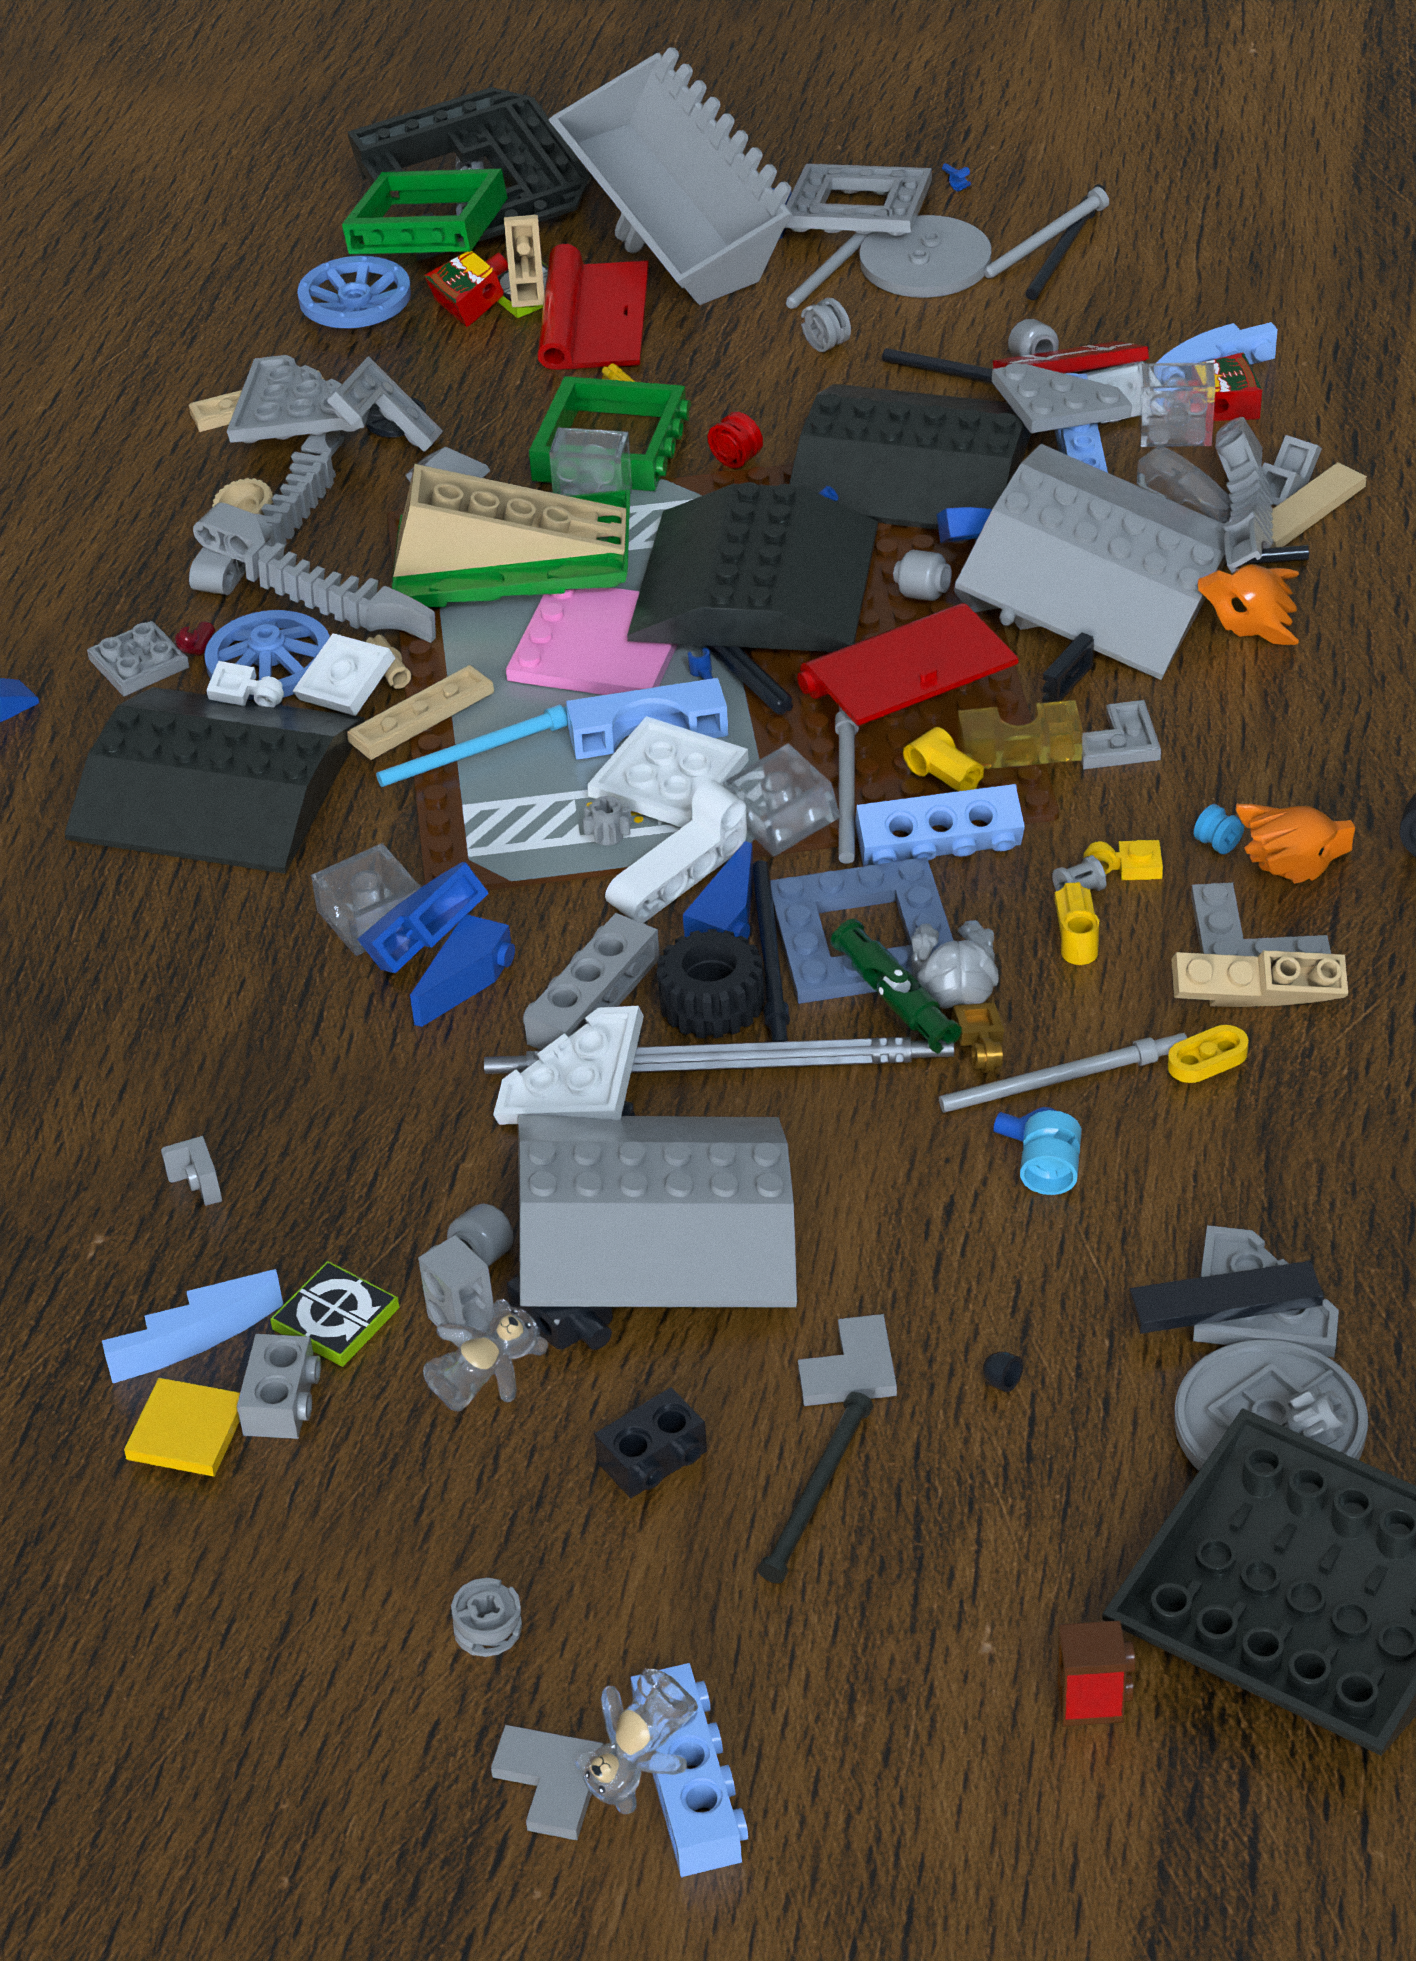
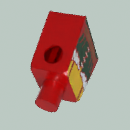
[424,251,508,327]
[1174,353,1262,421]

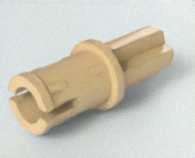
[366,634,411,689]

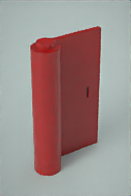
[537,244,649,370]
[797,603,1018,726]

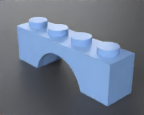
[566,678,728,760]

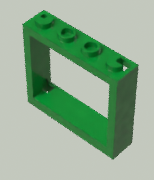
[342,168,508,254]
[529,376,691,491]

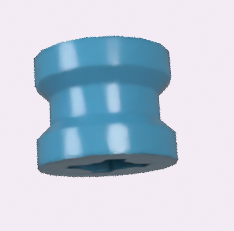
[1194,804,1245,855]

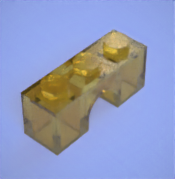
[958,700,1083,769]

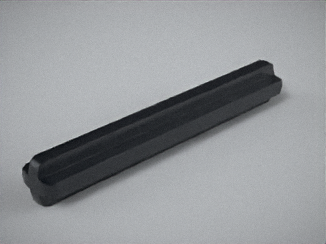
[705,645,793,715]

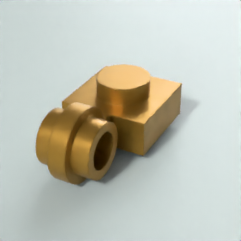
[952,1003,1004,1073]

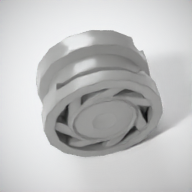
[801,298,851,352]
[451,1578,522,1657]

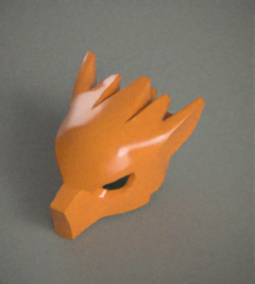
[1198,564,1299,645]
[1235,804,1355,884]

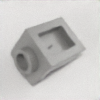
[161,1136,222,1206]

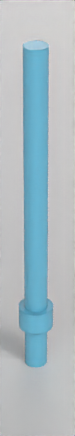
[376,704,568,787]

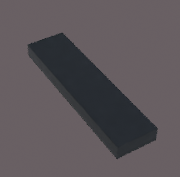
[1129,1261,1324,1334]

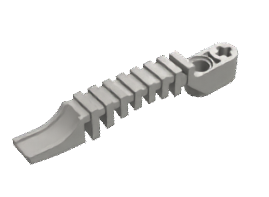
[1215,417,1274,574]
[189,430,344,595]
[193,502,436,643]

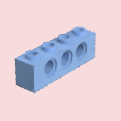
[855,784,1025,866]
[631,1663,748,1877]

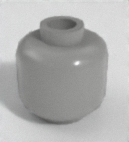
[1008,319,1059,357]
[893,550,952,601]
[447,1203,514,1267]

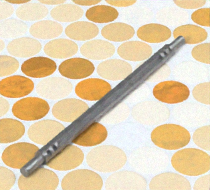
[484,1037,954,1074]

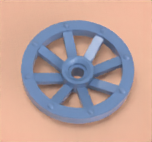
[297,256,411,328]
[204,610,330,700]

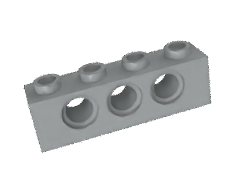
[523,913,660,1050]

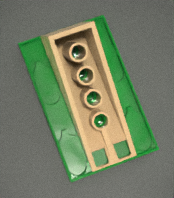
[391,464,630,607]

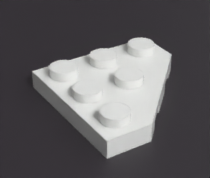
[493,1006,644,1125]

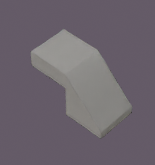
[1262,435,1322,506]
[405,446,490,482]

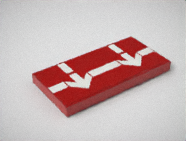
[993,341,1149,374]

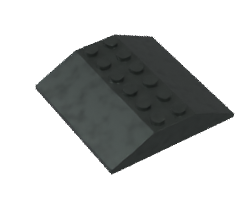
[789,384,1031,530]
[627,482,878,652]
[64,687,365,874]
[1102,1408,1416,1756]

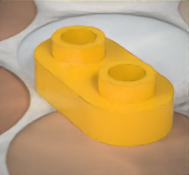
[1168,1025,1249,1083]

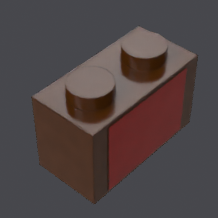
[1057,1621,1135,1727]

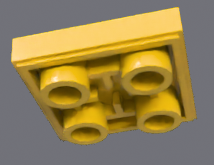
[124,1378,240,1477]

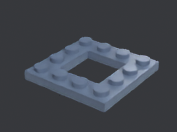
[770,857,954,1004]

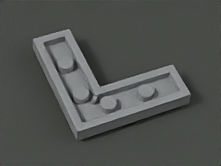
[327,356,443,452]
[1191,883,1331,957]

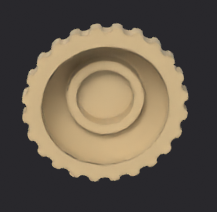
[212,478,273,515]

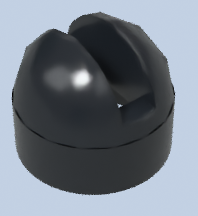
[983,1351,1023,1392]

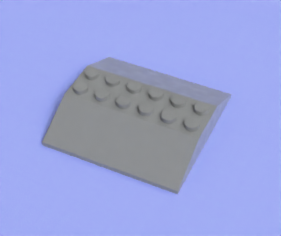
[955,444,1226,680]
[518,1115,797,1307]

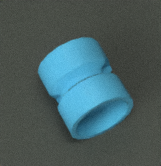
[1020,1110,1082,1195]

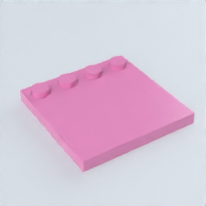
[506,588,678,695]

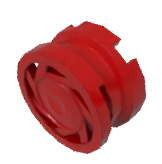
[707,412,763,468]

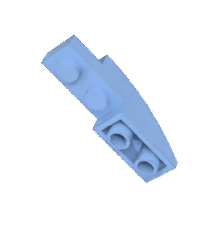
[1154,322,1277,395]

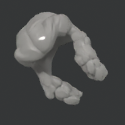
[911,920,999,1009]

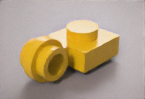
[1083,840,1163,880]

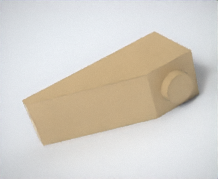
[504,215,544,307]

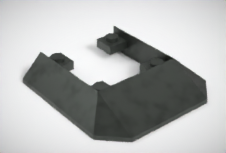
[348,87,591,261]

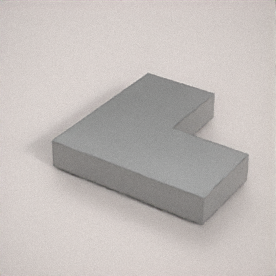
[1076,700,1161,769]
[798,1314,897,1406]
[491,1725,605,1840]

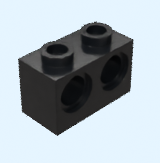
[594,1387,707,1499]

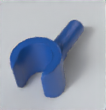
[942,163,971,192]
[688,648,713,680]

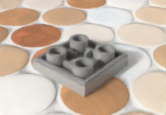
[87,621,189,696]

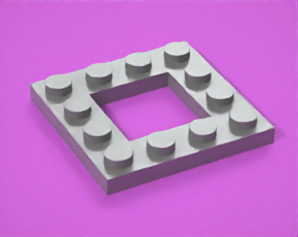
[784,164,932,236]

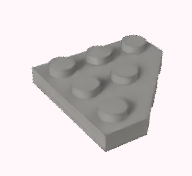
[992,363,1132,433]
[1193,1225,1339,1358]

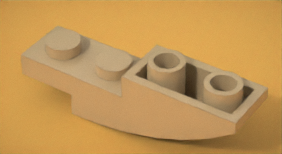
[1172,950,1348,1007]

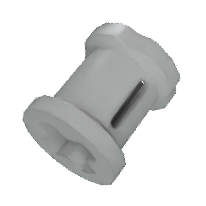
[1052,855,1106,891]

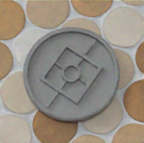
[860,215,991,298]
[1174,1339,1368,1471]

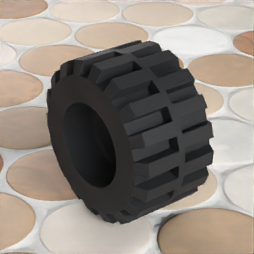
[657,929,764,1038]

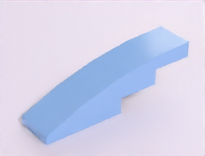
[102,1269,284,1383]

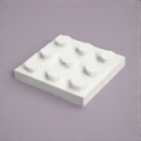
[587,716,749,828]

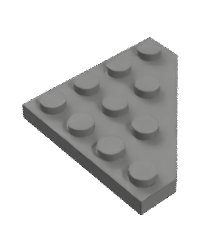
[227,355,370,443]

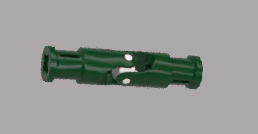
[831,918,962,1054]

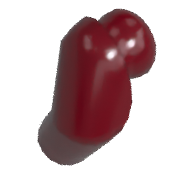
[175,621,215,656]

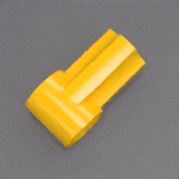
[903,727,984,792]
[1054,882,1099,965]

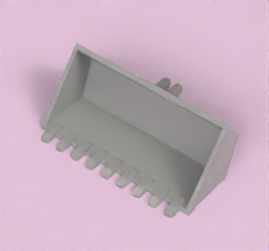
[549,47,793,305]

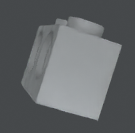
[418,1235,497,1349]
[237,1334,321,1439]

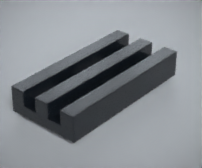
[1042,632,1094,708]

